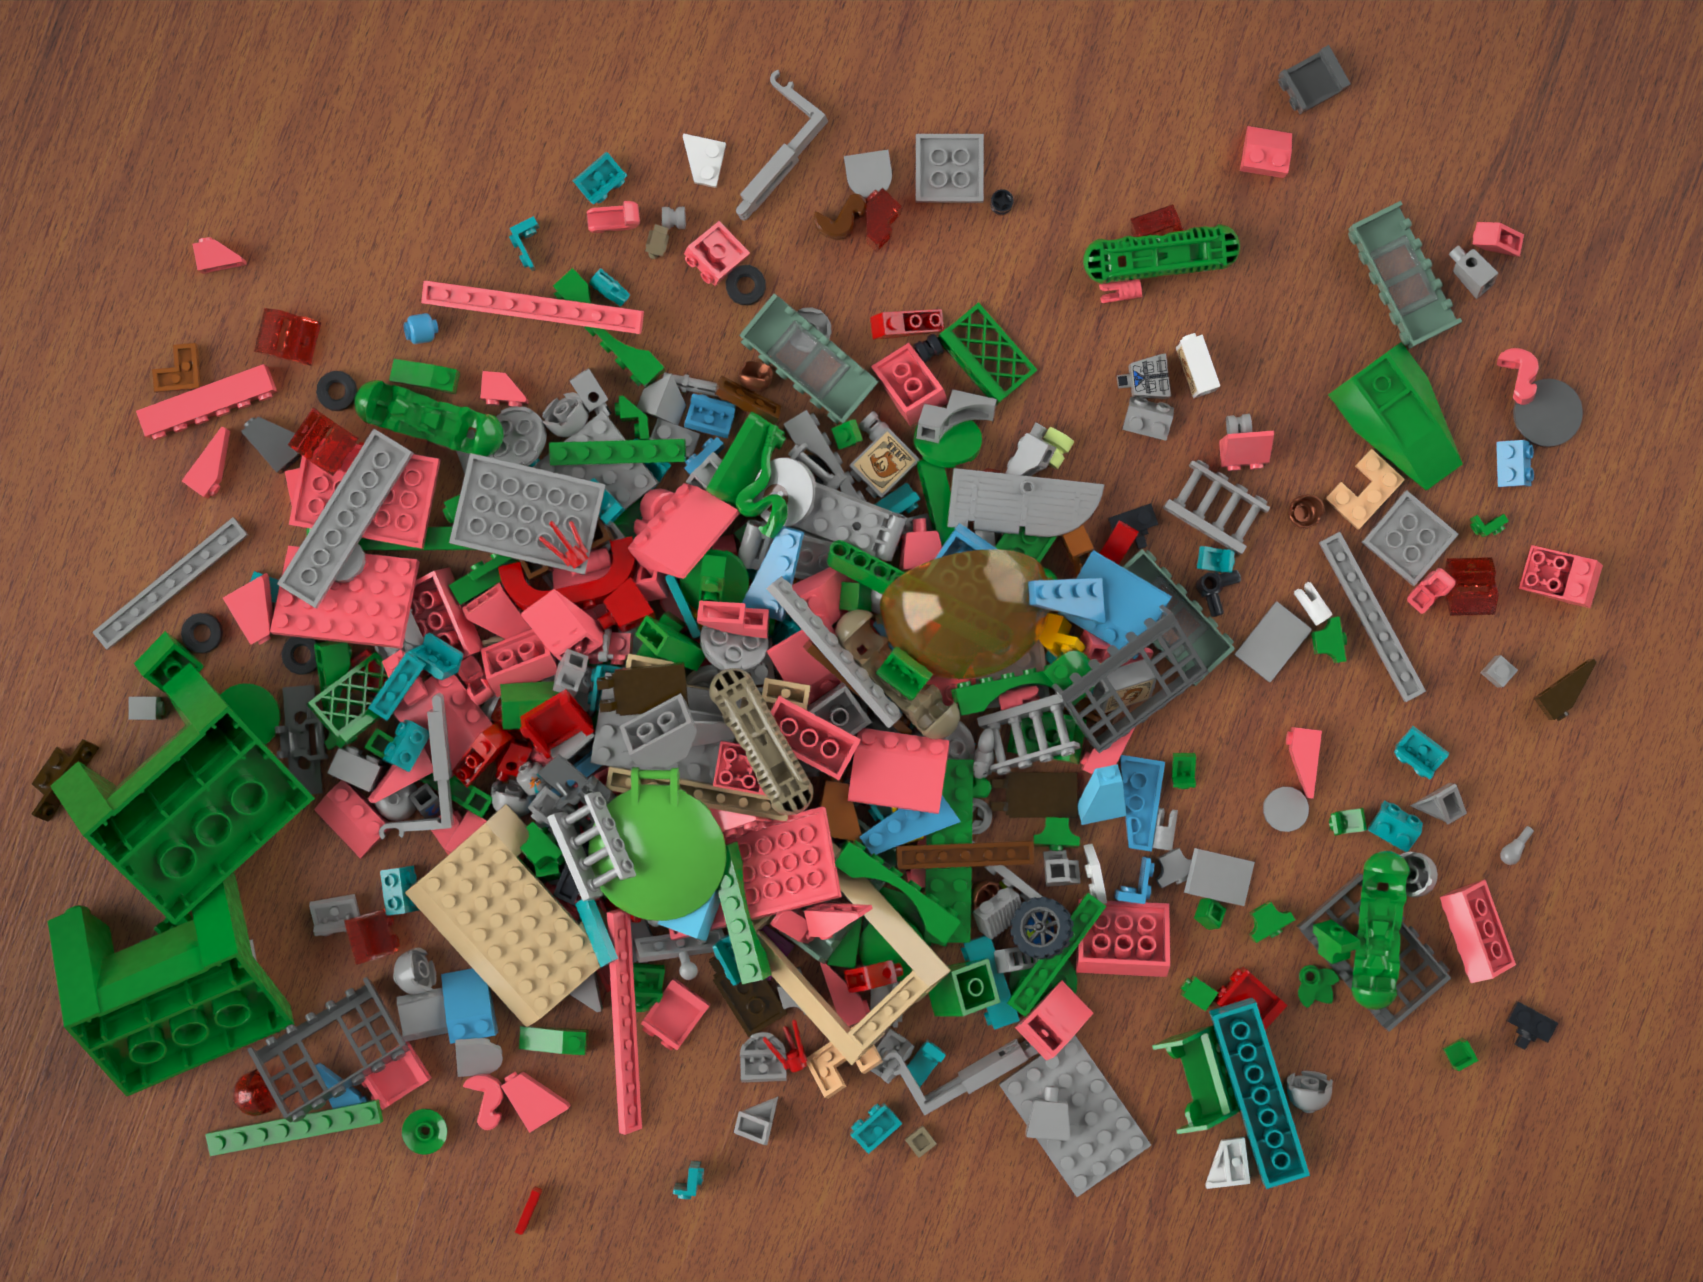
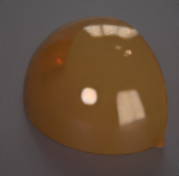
[875,549,1053,679]

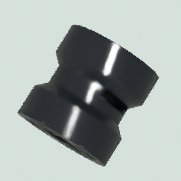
[990,189,1013,215]
[914,333,944,363]

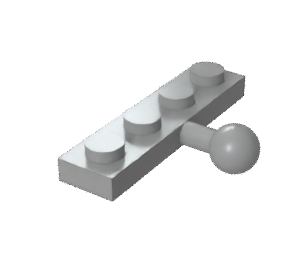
[633,928,724,980]

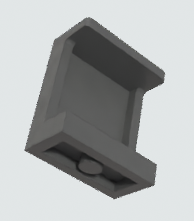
[1278,45,1351,115]

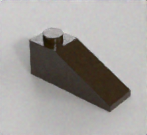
[1534,659,1597,721]

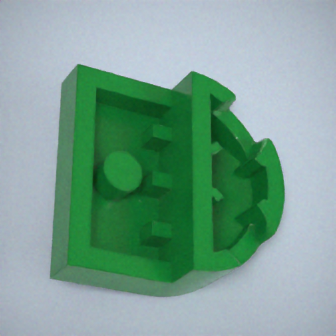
[1043,651,1095,706]
[633,963,665,1012]

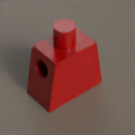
[597,577,656,633]
[495,729,532,782]
[844,960,903,993]

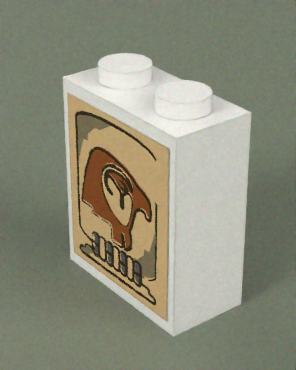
[1176,333,1220,399]

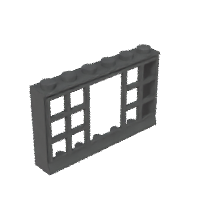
[1052,604,1209,753]
[1297,873,1451,1032]
[247,977,410,1123]

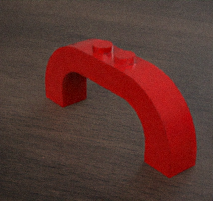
[498,536,637,610]

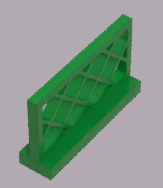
[937,302,1037,406]
[307,652,403,749]

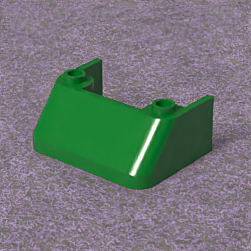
[706,412,786,510]
[1152,1025,1240,1134]

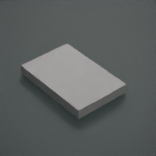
[1234,601,1312,683]
[1184,848,1255,906]

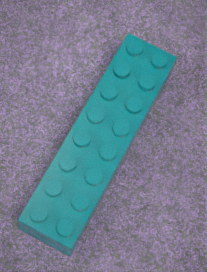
[1209,998,1310,1189]

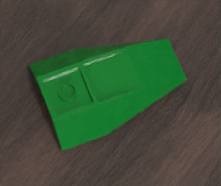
[1328,342,1463,491]

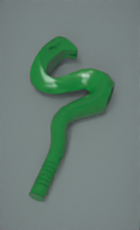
[736,424,788,539]

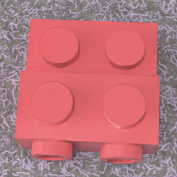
[684,221,750,286]

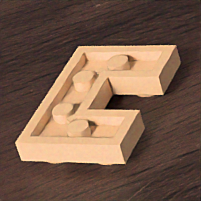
[1325,449,1405,530]
[807,1023,883,1099]

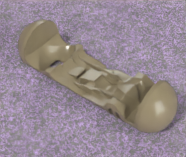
[835,609,960,740]
[709,668,813,815]

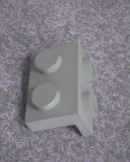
[1122,397,1174,440]
[528,786,577,834]
[309,894,361,936]
[870,1028,914,1084]

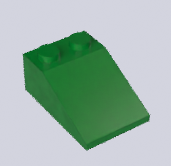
[1007,712,1087,764]

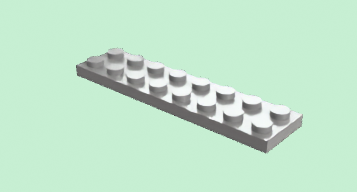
[277,429,414,608]

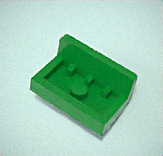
[876,646,933,701]

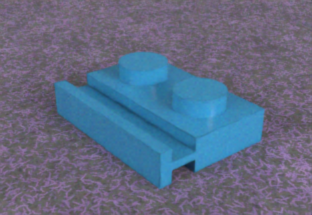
[684,437,725,475]

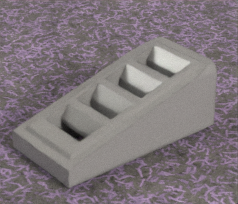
[994,943,1040,973]

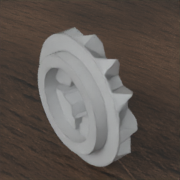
[972,798,992,834]

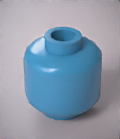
[404,313,438,344]

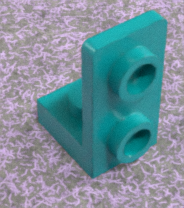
[509,216,540,271]
[590,478,626,526]
[901,1039,946,1087]

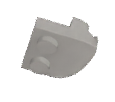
[740,1032,787,1083]

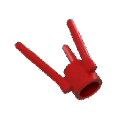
[539,521,589,569]
[762,1020,808,1072]

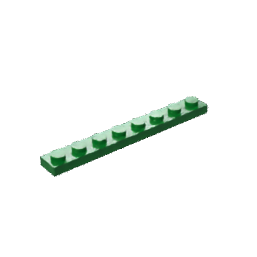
[205,1099,383,1156]

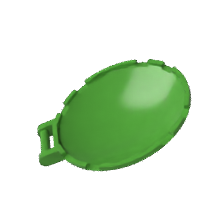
[588,767,726,921]

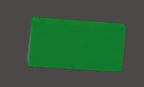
[500,681,559,730]

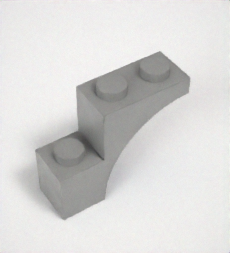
[916,390,997,443]

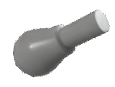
[1500,826,1534,865]

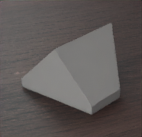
[637,373,686,425]
[1410,783,1467,825]
[734,1097,778,1145]

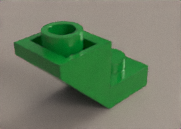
[615,396,649,440]

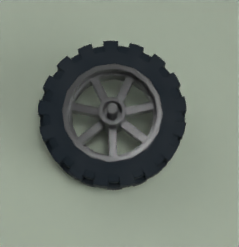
[1010,897,1074,960]

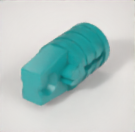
[589,268,630,306]

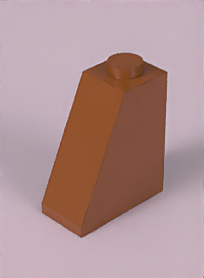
[1060,524,1094,576]
[818,776,862,842]

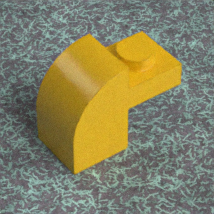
[1038,612,1085,657]

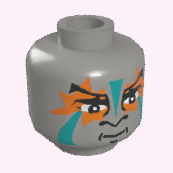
[516,762,550,796]

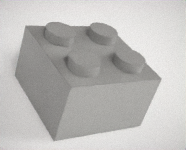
[328,746,388,792]

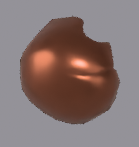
[738,361,774,391]
[1288,494,1325,529]
[971,880,1000,910]

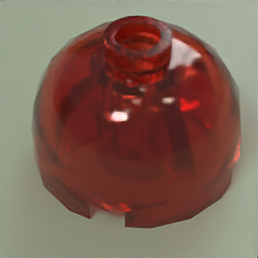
[233,1069,276,1116]

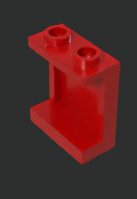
[520,689,594,759]
[1213,967,1287,1030]

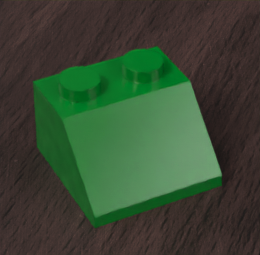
[134,631,205,693]

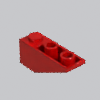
[870,309,944,340]
[451,721,513,787]

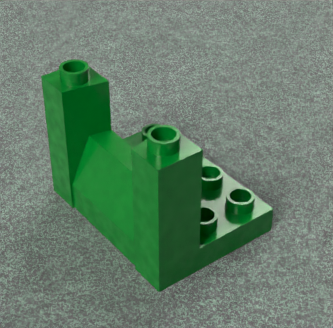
[50,663,315,925]
[47,872,294,1097]

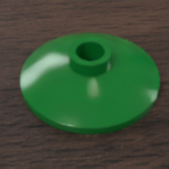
[402,1109,448,1155]

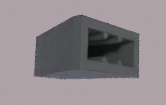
[241,417,305,474]

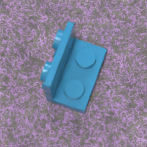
[1114,856,1154,904]

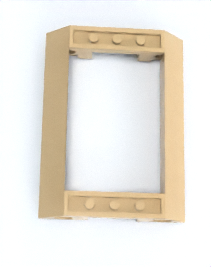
[752,839,951,1065]

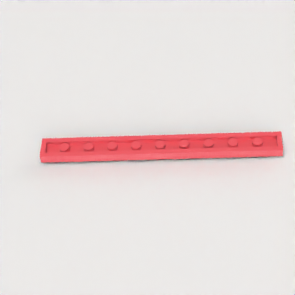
[421,281,644,334]
[607,909,642,1135]

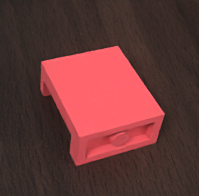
[641,978,710,1050]
[361,1041,432,1110]

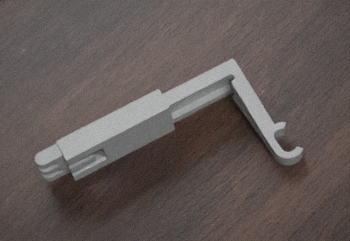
[736,70,828,221]
[379,693,454,840]
[883,1039,1038,1116]

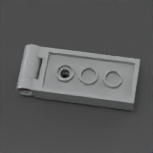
[795,482,907,561]
[737,520,841,579]

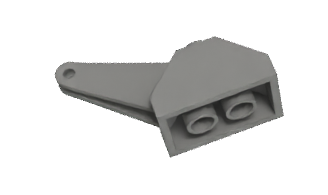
[619,694,735,768]

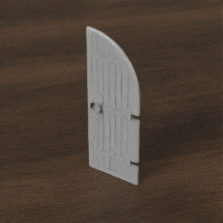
[947,468,1104,537]

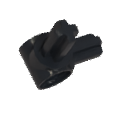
[1196,570,1241,617]

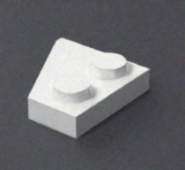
[683,134,726,188]
[1083,844,1107,904]
[1205,1137,1250,1189]

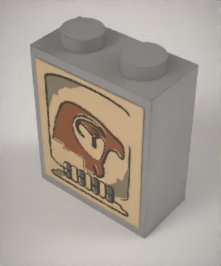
[849,428,920,499]
[1092,659,1156,713]

